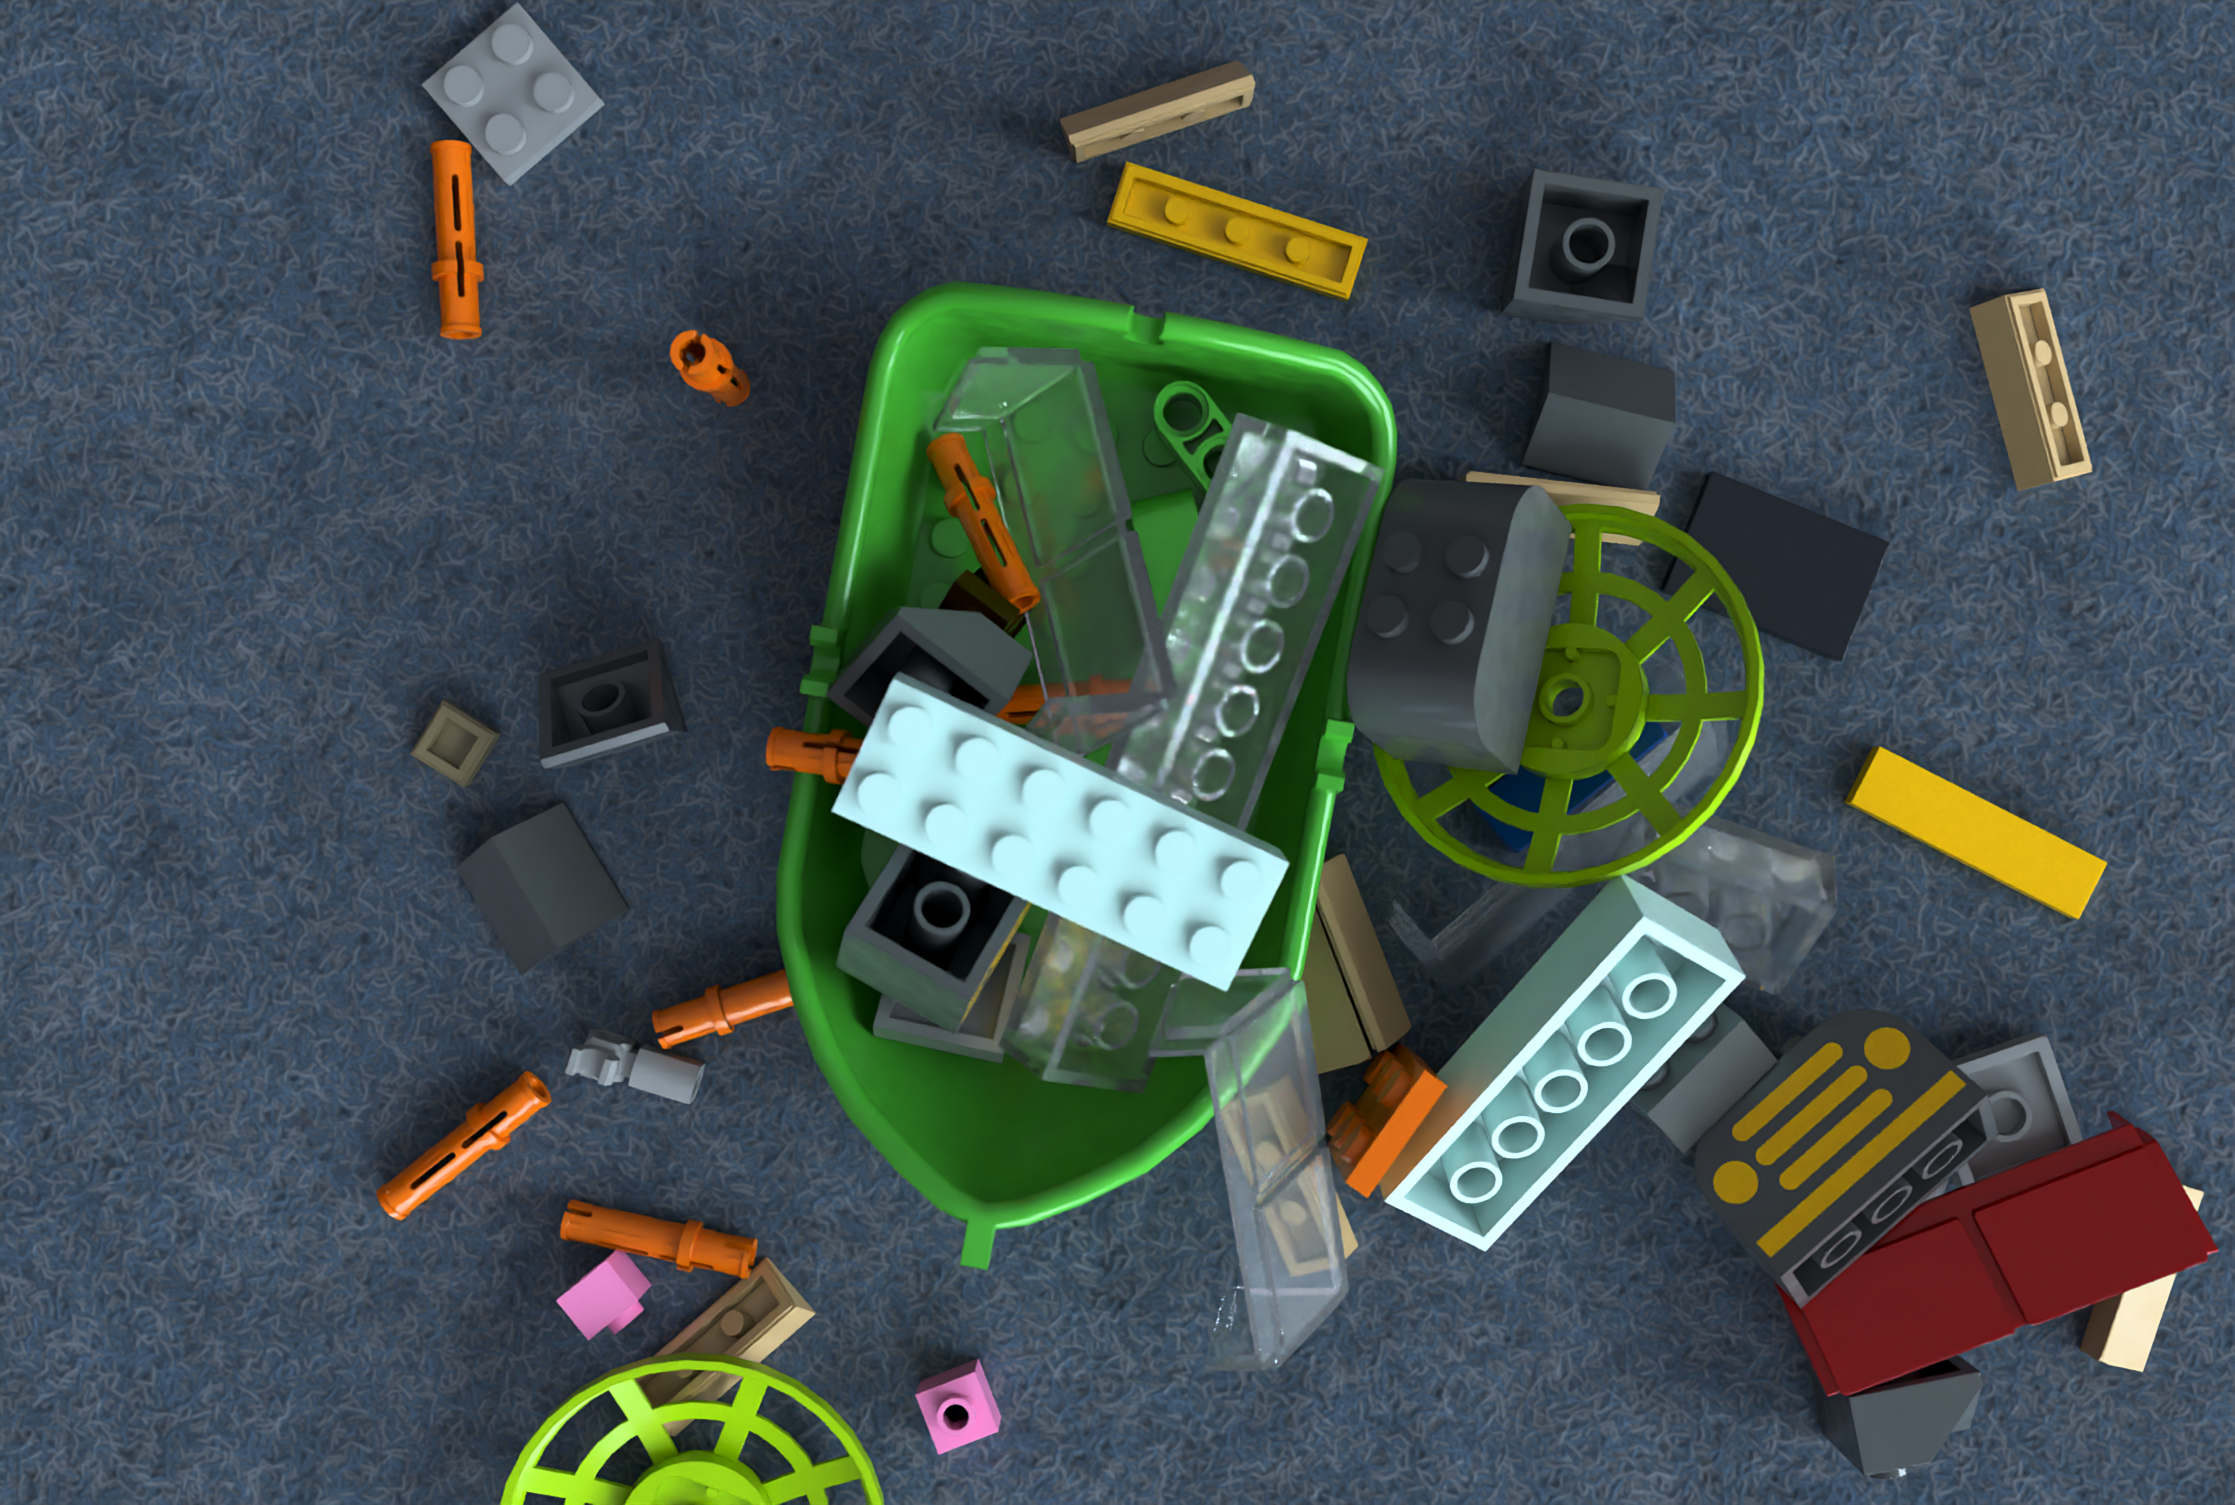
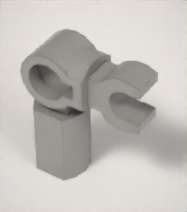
[564,1028,706,1104]

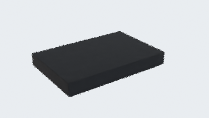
[1660,471,1890,662]

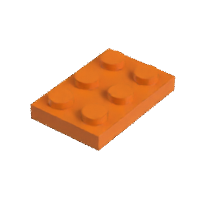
[1326,1042,1447,1198]

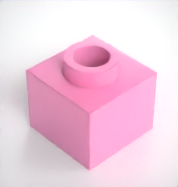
[556,1250,652,1341]
[915,1359,1001,1455]

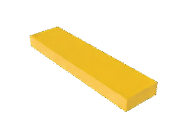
[1107,161,1368,303]
[1844,746,2107,919]

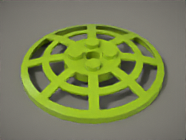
[1372,503,1764,888]
[500,1352,884,1505]

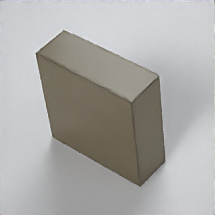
[410,700,501,787]

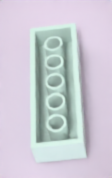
[832,671,1289,992]
[1379,874,1746,1251]

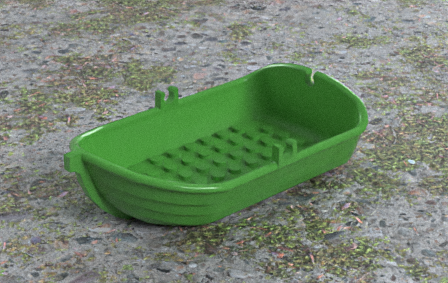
[776,281,1397,1270]

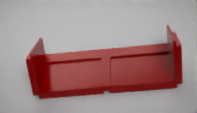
[1772,1110,2218,1397]

